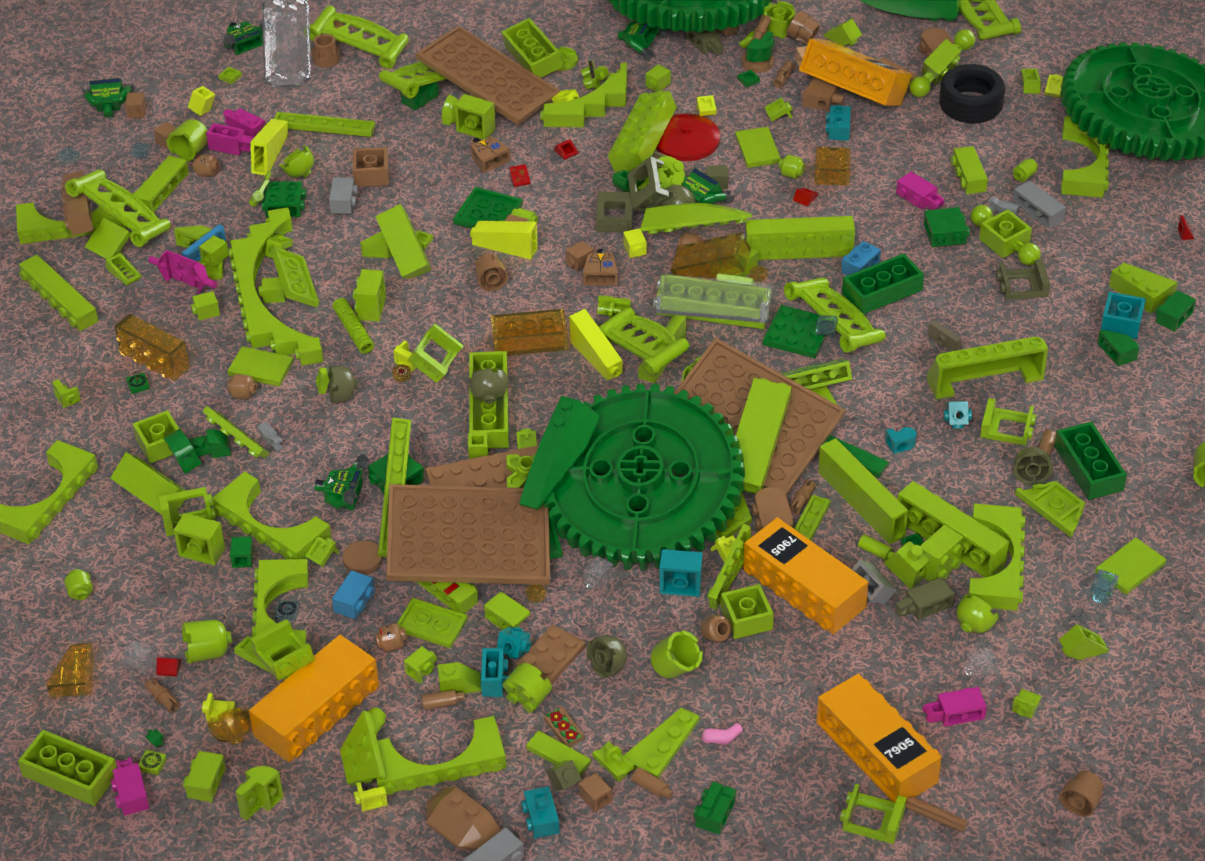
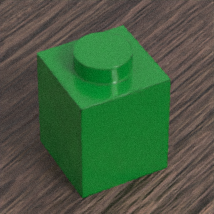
[230,536,254,568]

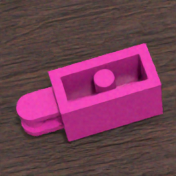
[223,108,265,137]
[206,123,254,156]
[896,171,945,210]
[922,687,987,727]
[110,756,150,816]

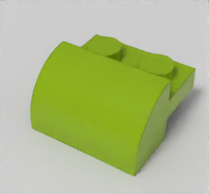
[235,766,284,821]

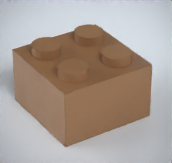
[352,147,389,187]

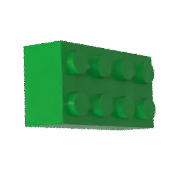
[842,253,924,314]
[1054,421,1127,500]

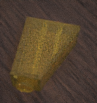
[47,643,95,698]

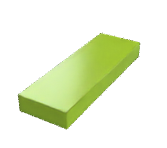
[794,494,831,540]
[526,730,591,776]

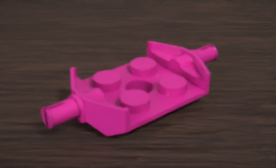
[148,250,217,294]

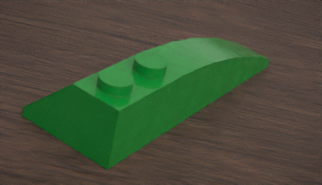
[860,0,960,21]
[519,396,601,510]

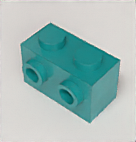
[826,105,851,141]
[481,648,508,697]

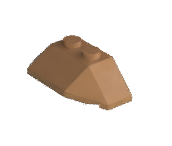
[427,787,502,850]

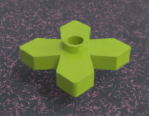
[507,454,535,488]

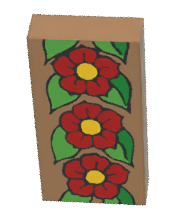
[544,707,585,747]

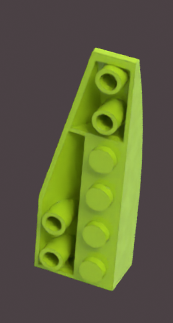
[641,203,752,234]

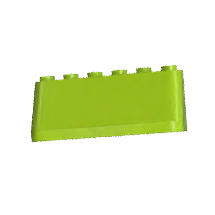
[926,337,1048,399]

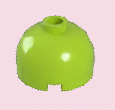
[279,145,314,178]
[956,594,999,634]

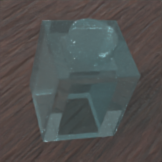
[1089,569,1119,605]

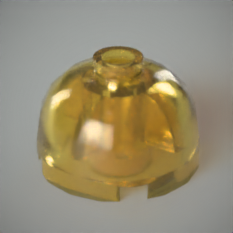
[207,707,251,745]

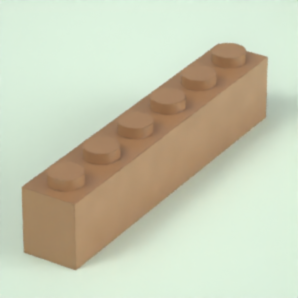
[61,170,93,236]

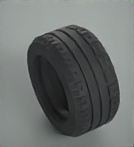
[939,64,1005,124]

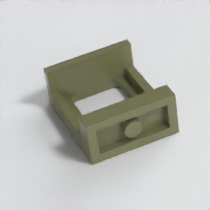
[627,156,669,213]
[596,191,633,233]
[996,259,1050,300]

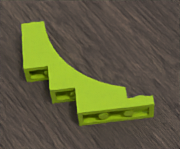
[540,63,627,127]

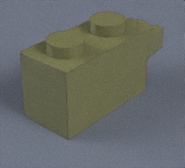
[685,30,723,55]
[895,577,955,620]

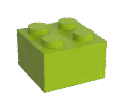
[455,94,496,140]
[353,269,386,322]
[133,410,179,463]
[174,513,225,566]
[920,525,964,581]
[721,584,774,639]

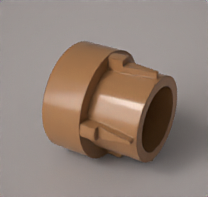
[787,10,820,44]
[312,34,340,68]
[475,253,508,291]
[1059,770,1104,817]

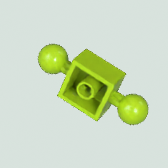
[909,29,975,98]
[970,205,1041,266]

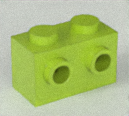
[183,751,226,802]

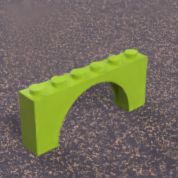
[1061,116,1109,198]
[16,196,126,244]
[0,440,98,545]
[212,472,332,559]
[968,503,1025,611]
[251,559,308,661]
[376,716,506,795]

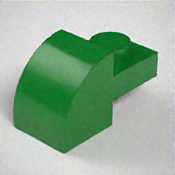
[747,31,775,62]
[612,169,645,192]
[163,429,202,474]
[189,429,231,459]

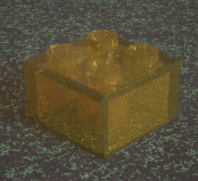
[814,147,850,186]

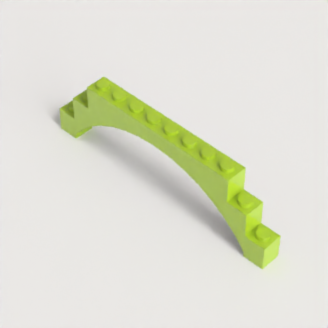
[228,207,323,366]

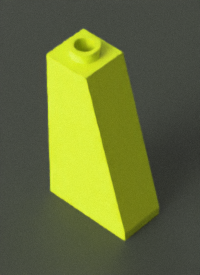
[251,119,288,175]
[470,221,538,260]
[569,309,623,381]

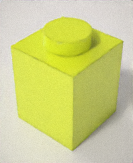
[188,86,216,116]
[623,228,647,258]

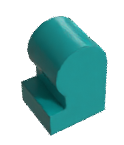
[885,427,917,454]

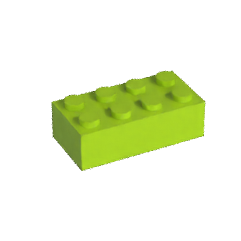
[501,18,563,78]
[18,730,117,806]

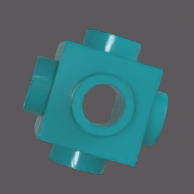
[943,401,972,429]
[497,627,531,659]

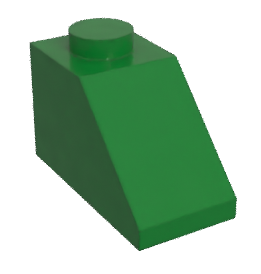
[1097,330,1139,367]

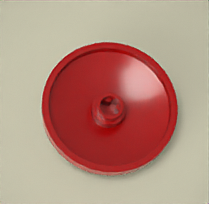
[656,113,720,161]

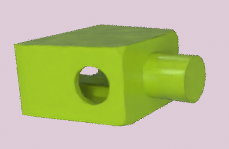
[884,541,930,589]

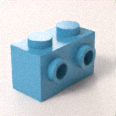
[841,241,881,276]
[332,570,376,619]

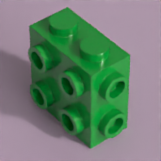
[262,181,306,217]
[923,207,970,247]
[368,454,424,494]

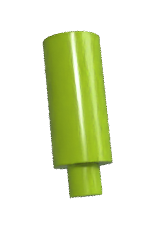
[858,534,894,561]

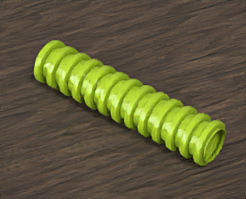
[332,298,374,354]

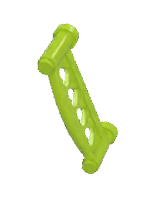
[959,0,1021,41]
[305,5,409,69]
[379,62,447,99]
[65,169,171,247]
[784,277,886,353]
[598,307,690,377]

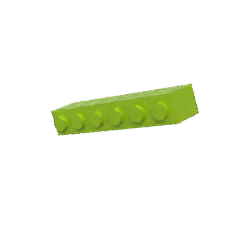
[19,255,99,331]

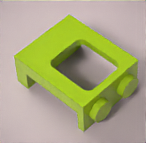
[407,323,464,383]
[980,398,1036,446]
[158,487,216,536]
[250,619,315,681]
[840,784,907,844]

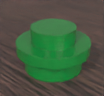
[145,729,165,748]

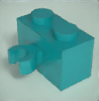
[521,786,560,839]

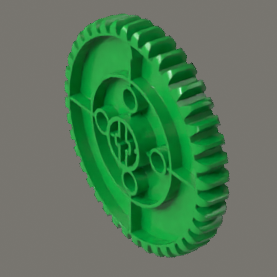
[609,0,772,32]
[1060,42,1205,161]
[543,383,745,571]

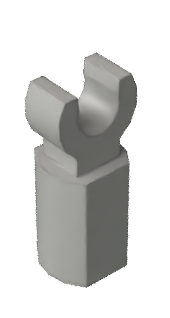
[988,197,1020,216]
[257,422,283,452]

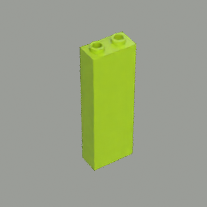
[736,378,791,494]
[818,438,908,545]

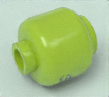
[778,154,805,179]
[64,569,93,600]

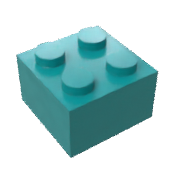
[1101,292,1146,339]
[660,549,703,597]

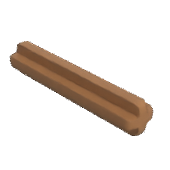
[905,796,967,832]

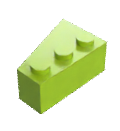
[1109,263,1178,314]

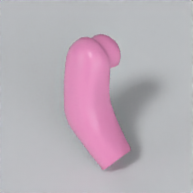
[702,723,743,745]

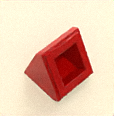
[156,657,181,677]

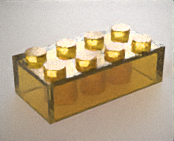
[670,232,751,280]
[490,309,568,356]
[114,314,190,381]

